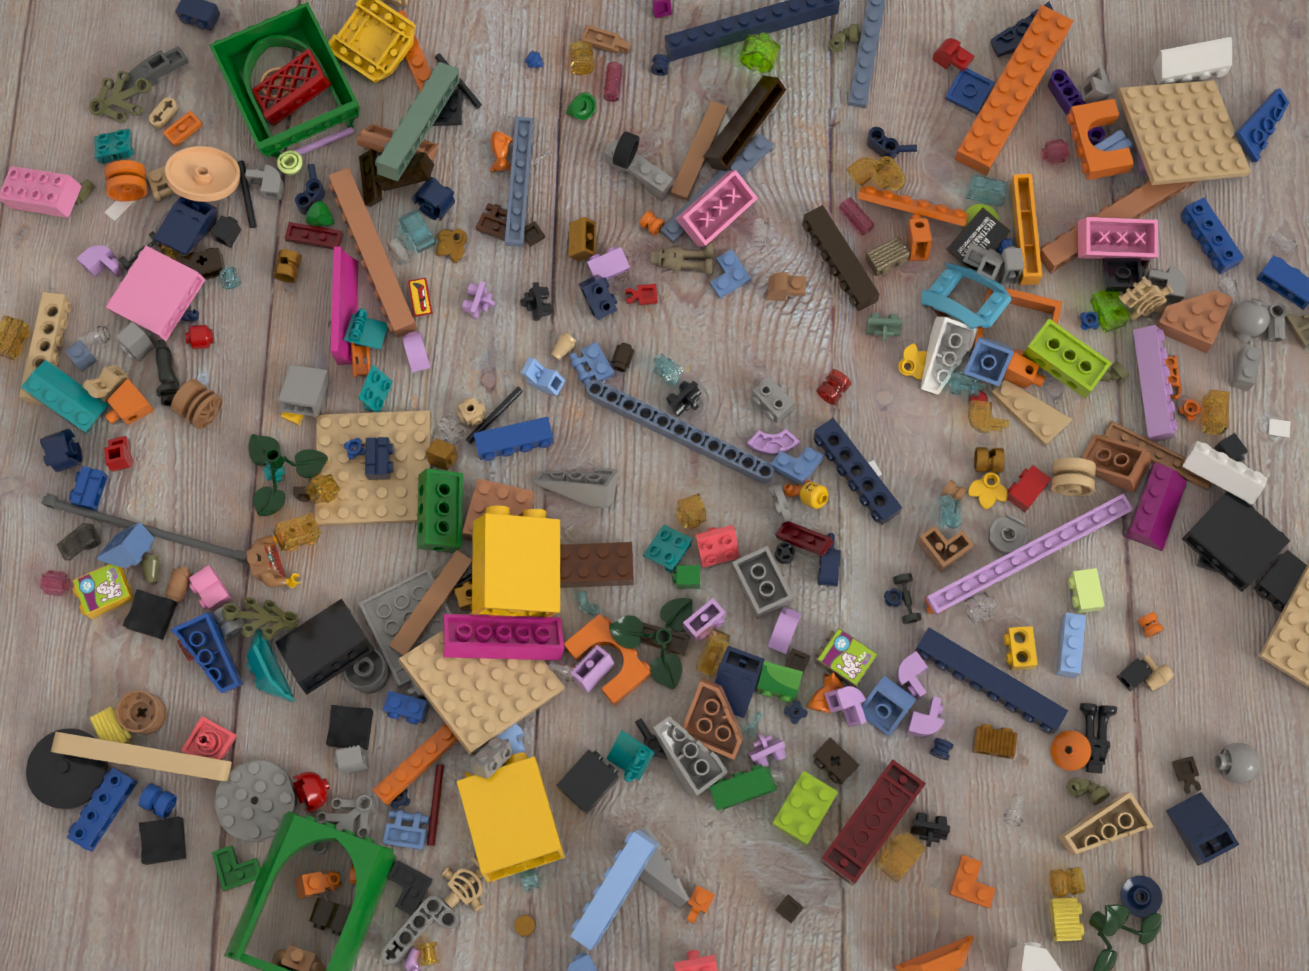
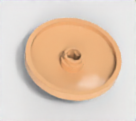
[165,146,240,202]

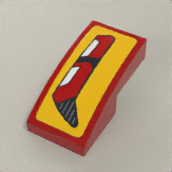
[408,277,433,317]

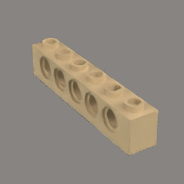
[19,292,71,405]

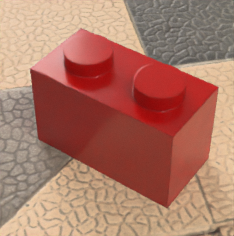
[1007,465,1051,512]

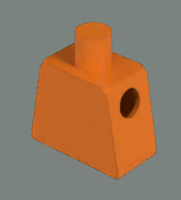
[907,214,932,261]
[1002,352,1045,389]
[104,379,154,425]

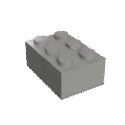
[732,546,793,619]

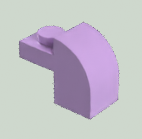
[76,245,123,278]
[402,331,431,373]
[768,607,801,654]
[896,651,928,700]
[824,686,867,727]
[907,697,945,738]

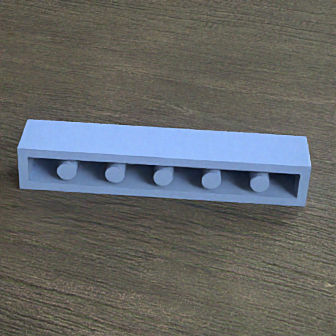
[571,830,659,951]

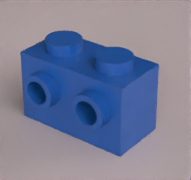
[383,691,430,725]

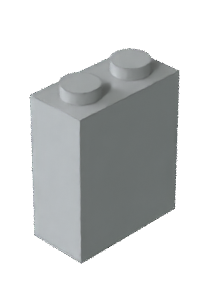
[278,365,329,417]

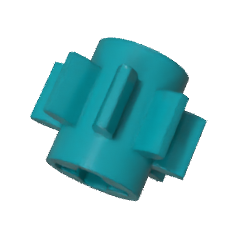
[263,461,286,483]

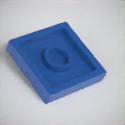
[945,68,995,115]

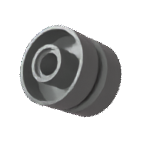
[343,649,390,694]

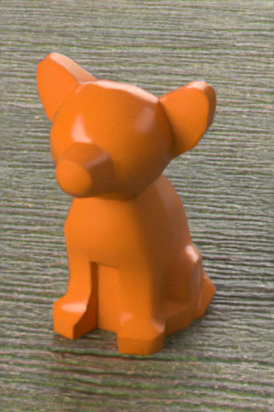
[490,131,513,172]
[807,673,843,714]

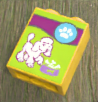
[72,564,134,619]

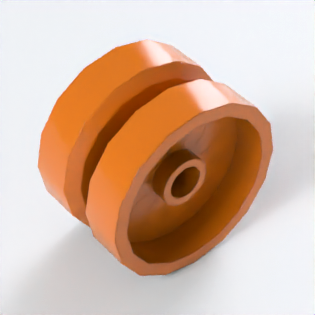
[104,160,148,202]

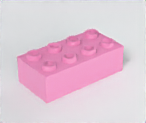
[0,166,82,218]
[675,170,758,247]
[1078,217,1158,261]

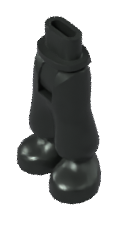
[156,339,180,406]

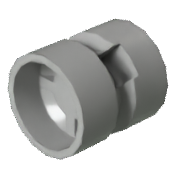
[213,603,246,640]

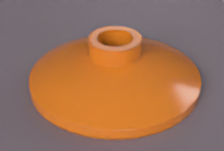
[1051,730,1091,771]

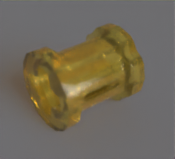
[419,942,440,966]

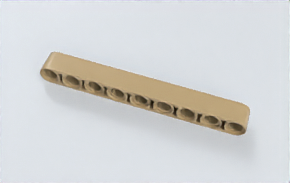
[51,732,232,782]

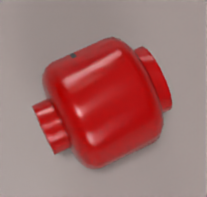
[185,325,214,349]

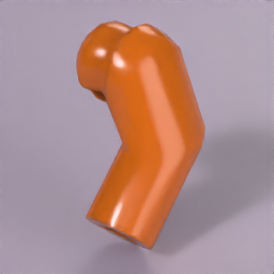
[783,479,811,497]

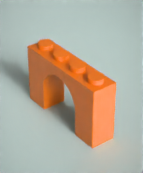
[1067,99,1134,180]
[564,614,651,707]

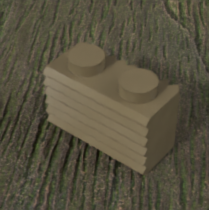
[865,236,910,276]

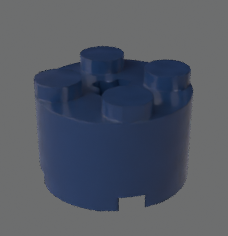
[412,177,455,221]
[40,429,83,472]

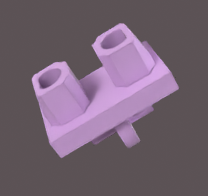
[462,281,495,319]
[747,733,786,767]

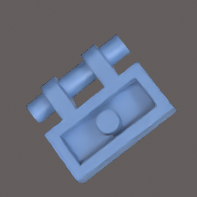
[569,342,615,387]
[383,809,430,850]

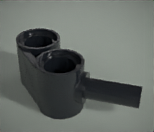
[635,718,668,760]

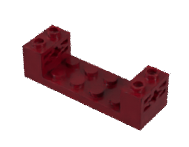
[819,759,926,886]

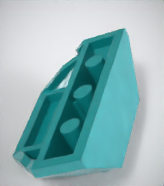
[246,628,296,702]

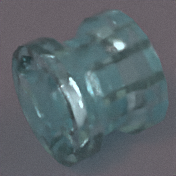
[219,267,241,289]
[520,868,541,892]

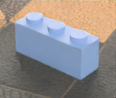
[1056,613,1086,678]

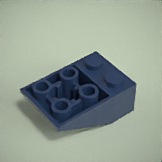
[154,197,217,256]
[715,645,765,718]
[1166,792,1239,866]

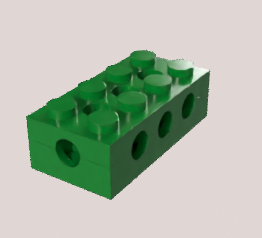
[417,468,463,553]

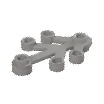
[311,794,375,855]

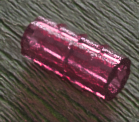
[604,62,623,102]
[839,197,874,235]

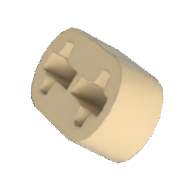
[149,97,178,129]

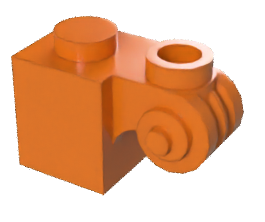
[295,870,342,900]

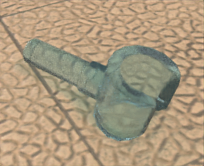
[743,712,762,738]

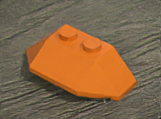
[893,935,974,971]

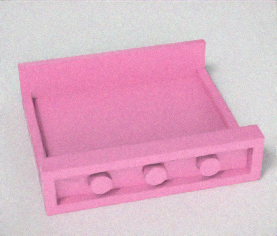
[106,246,206,341]

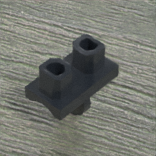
[520,282,552,321]
[666,380,702,417]
[910,812,950,847]

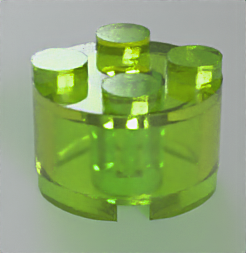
[740,32,781,73]

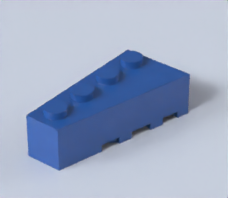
[171,612,244,693]

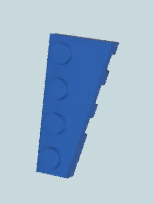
[1234,88,1289,162]

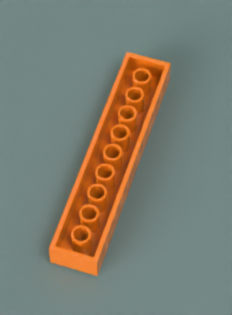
[955,5,1074,176]

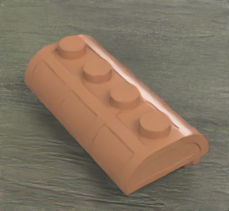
[357,123,438,161]

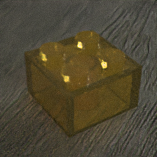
[877,832,926,883]

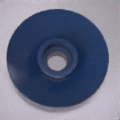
[1120,876,1162,918]

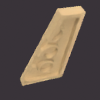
[991,379,1073,446]

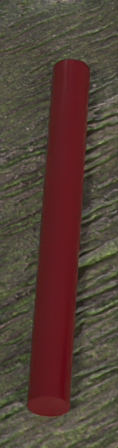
[427,764,444,846]

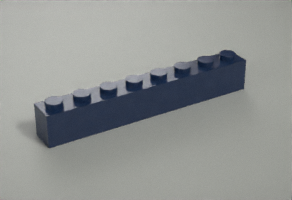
[915,628,1069,734]

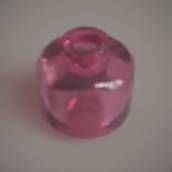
[1042,139,1070,165]
[40,570,71,596]

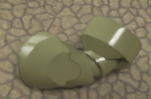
[828,24,860,52]
[1100,361,1129,382]
[1066,778,1110,805]

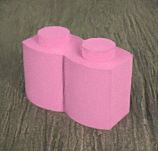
[189,565,232,612]

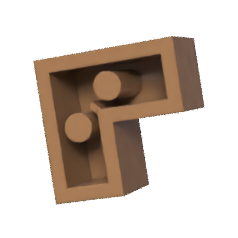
[917,526,974,573]

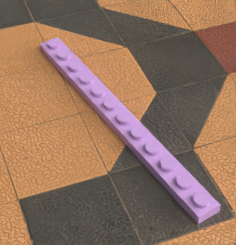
[926,493,1134,615]

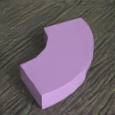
[746,429,800,455]

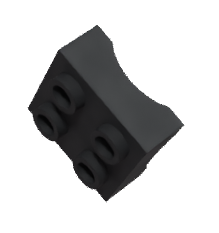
[122,589,177,640]
[326,705,373,750]
[139,816,186,865]

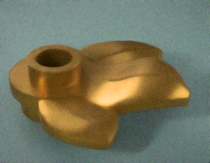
[436,229,467,263]

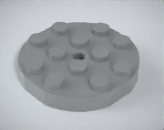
[214,760,297,842]

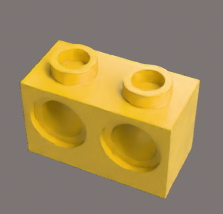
[1003,626,1038,670]

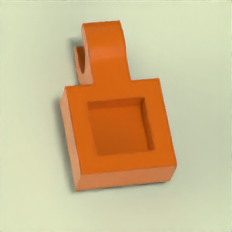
[687,885,715,924]

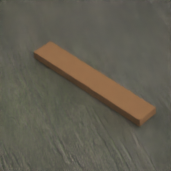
[670,101,728,200]
[1103,421,1212,491]
[389,550,472,656]

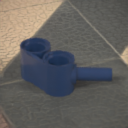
[867,127,917,161]
[295,164,325,215]
[818,533,841,587]

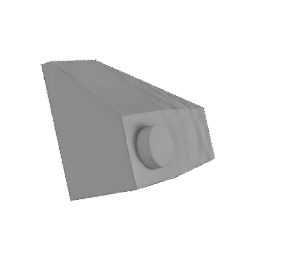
[534,468,619,508]
[652,716,728,796]
[616,826,690,908]

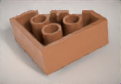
[1156,290,1233,353]
[462,479,535,540]
[682,678,744,760]

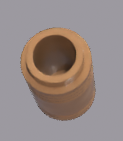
[165,566,192,603]

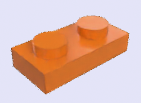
[162,110,203,148]

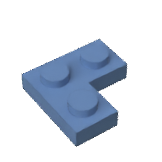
[710,249,751,299]
[771,446,823,486]

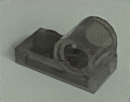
[56,523,102,561]

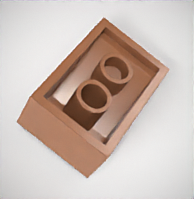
[1082,434,1151,493]

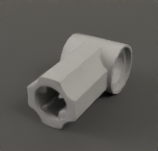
[1267,302,1287,342]

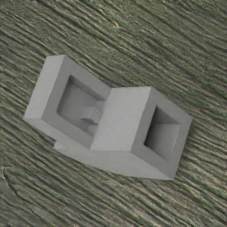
[1080,67,1114,103]
[245,164,284,200]
[963,243,1004,281]
[1146,266,1186,303]

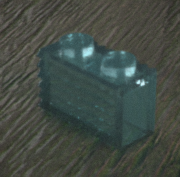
[966,174,1008,207]
[397,209,436,254]

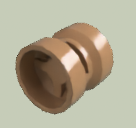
[941,479,967,506]

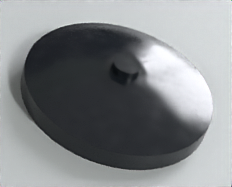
[26,728,108,809]

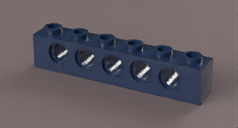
[813,418,902,525]

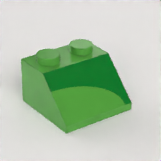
[757,661,803,703]

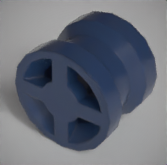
[651,54,670,76]
[930,738,954,761]

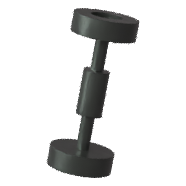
[118,231,165,270]
[893,573,922,624]

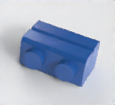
[69,466,108,511]

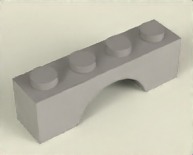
[604,139,673,201]

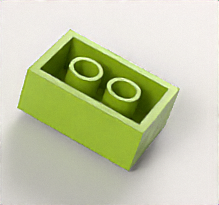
[771,770,838,846]

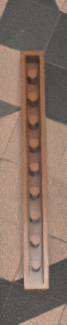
[328,167,417,338]
[1040,179,1198,273]

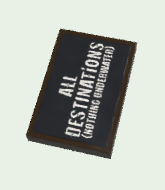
[946,207,1011,271]

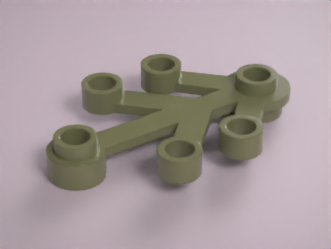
[89,71,152,123]
[221,597,299,640]

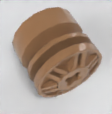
[171,379,223,429]
[116,690,167,735]

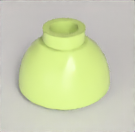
[277,150,303,175]

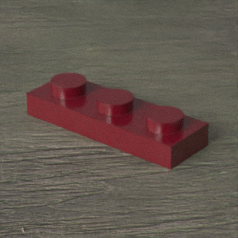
[285,222,343,249]
[775,521,833,557]

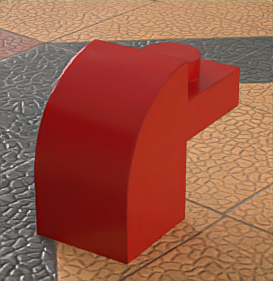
[932,38,975,72]
[104,436,133,472]

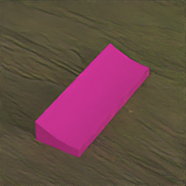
[331,246,359,365]
[443,614,564,660]

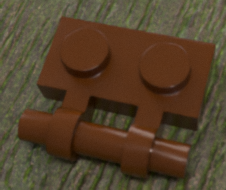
[475,203,508,241]

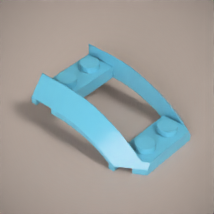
[921,262,1012,330]

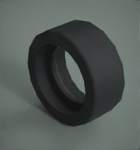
[613,131,639,169]

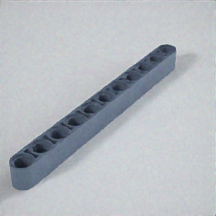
[586,380,774,484]

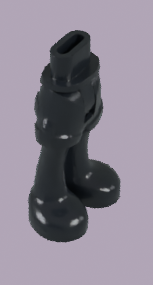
[1079,703,1117,774]

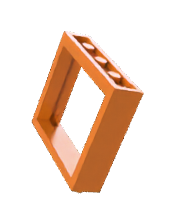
[972,287,1062,369]

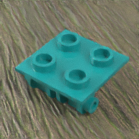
[95,129,134,164]
[344,308,388,350]
[358,364,393,412]
[643,525,693,573]
[606,730,655,782]

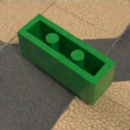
[709,764,777,810]

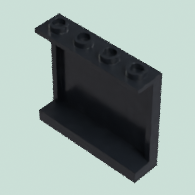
[1182,491,1290,592]
[275,598,374,695]

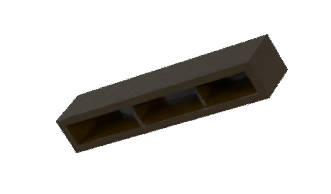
[703,75,786,171]
[802,205,880,311]

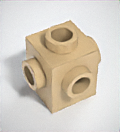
[457,397,486,428]

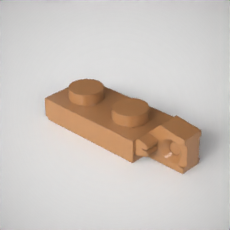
[580,25,631,54]

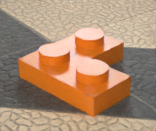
[949,855,995,909]

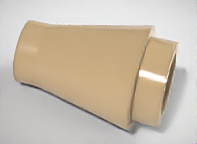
[551,332,576,361]

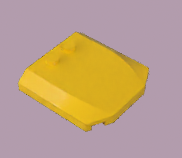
[328,0,416,83]

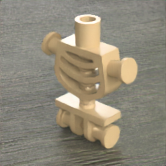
[1119,277,1174,322]
[441,855,496,913]

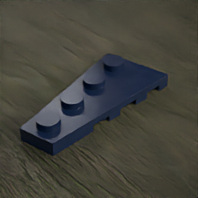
[990,2,1053,57]

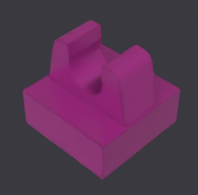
[652,0,672,18]

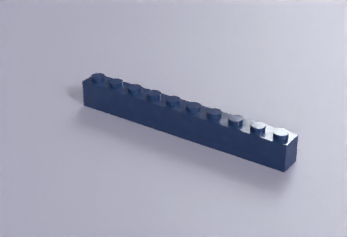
[665,0,840,62]

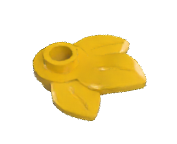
[898,343,927,380]
[968,472,1007,509]

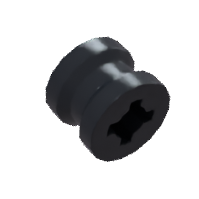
[775,542,795,564]

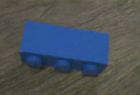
[1256,255,1309,310]

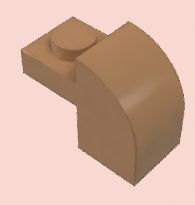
[767,272,806,301]

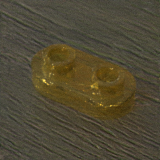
[877,156,906,190]

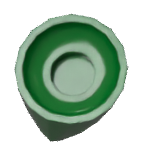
[566,92,596,120]
[306,201,334,227]

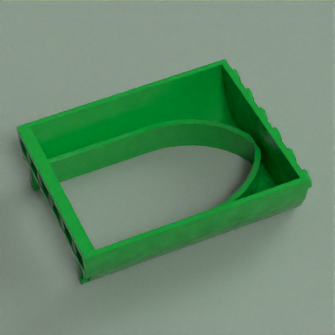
[209,2,360,160]
[224,811,397,971]

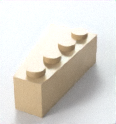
[1058,792,1154,854]

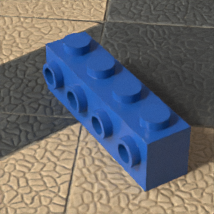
[1181,197,1244,274]
[474,417,554,461]
[66,767,138,852]

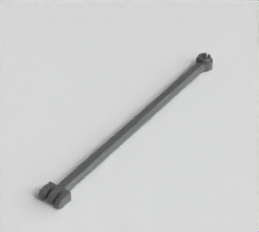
[41,493,249,564]

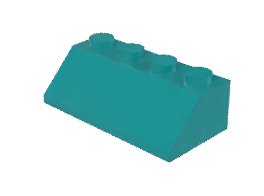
[21,360,109,435]

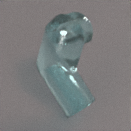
[577,591,599,616]

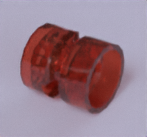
[816,369,852,405]

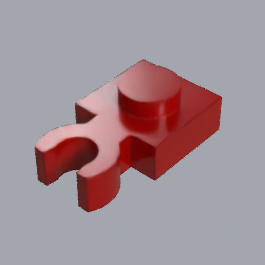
[625,284,658,305]

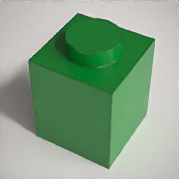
[673,565,700,589]

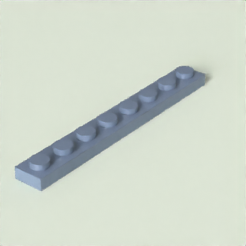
[848,0,886,108]
[505,117,534,247]
[660,133,774,244]

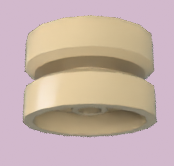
[1051,458,1096,496]

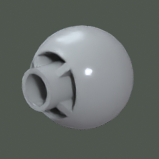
[1230,298,1270,342]
[1213,743,1261,784]

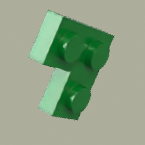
[212,845,261,892]

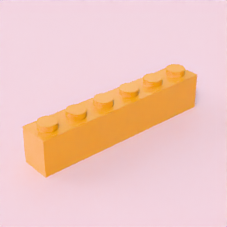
[1010,174,1042,285]

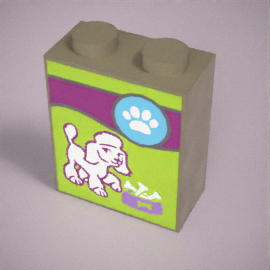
[815,628,878,688]

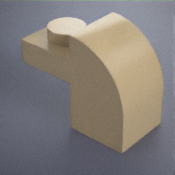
[82,365,129,402]

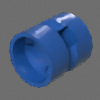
[138,783,177,819]

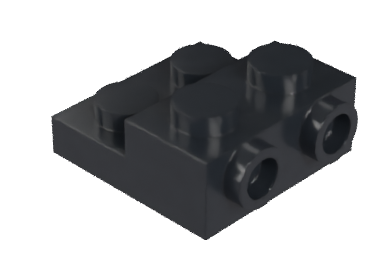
[1102,258,1145,294]

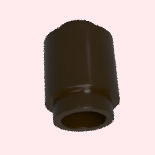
[611,343,634,372]

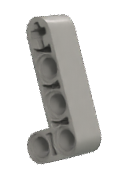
[382,896,459,964]

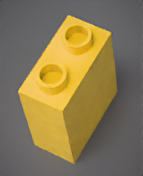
[472,506,560,617]
[457,753,566,883]

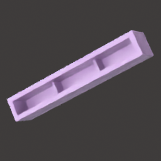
[1133,325,1178,442]

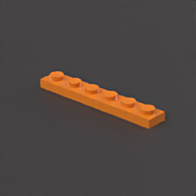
[398,9,431,92]
[858,186,969,227]
[372,723,459,806]

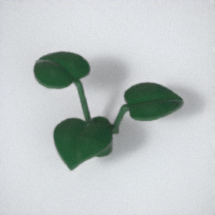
[249,434,328,516]
[609,598,692,689]
[1089,904,1162,971]

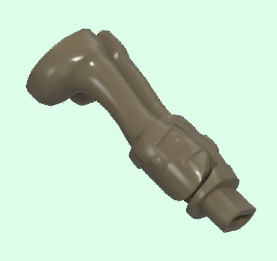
[651,241,714,275]

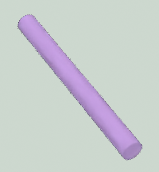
[293,126,354,155]

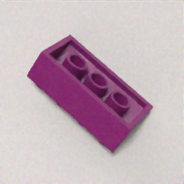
[1125,462,1187,551]

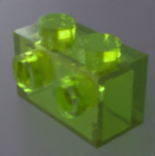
[1090,290,1130,333]

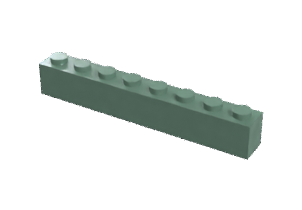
[375,62,460,181]

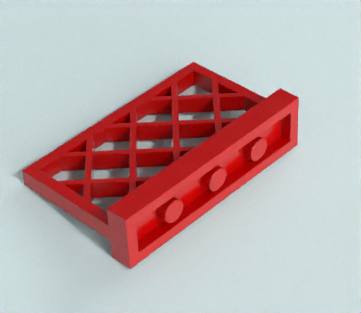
[251,49,332,126]

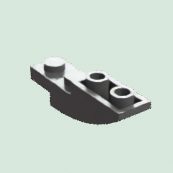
[121,46,189,99]

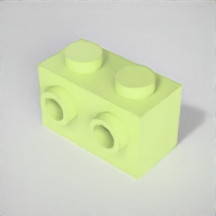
[1068,568,1105,614]

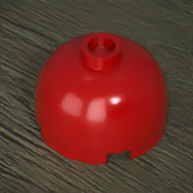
[293,771,330,813]

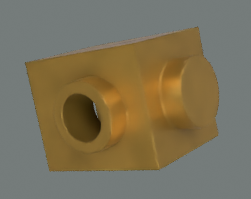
[426,438,458,471]

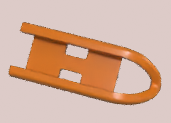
[351,343,371,378]
[1165,355,1181,399]

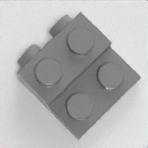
[456,737,513,779]

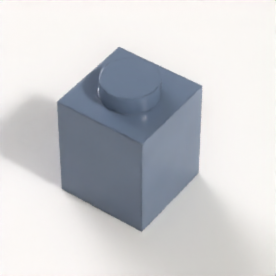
[65,340,97,372]

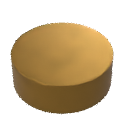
[514,915,535,936]

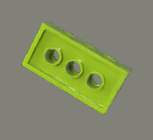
[1022,319,1112,399]

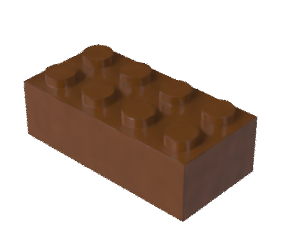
[560,542,634,588]

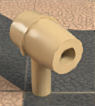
[1142,655,1174,691]

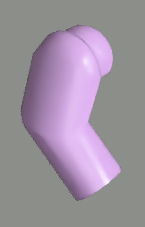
[404,948,422,971]

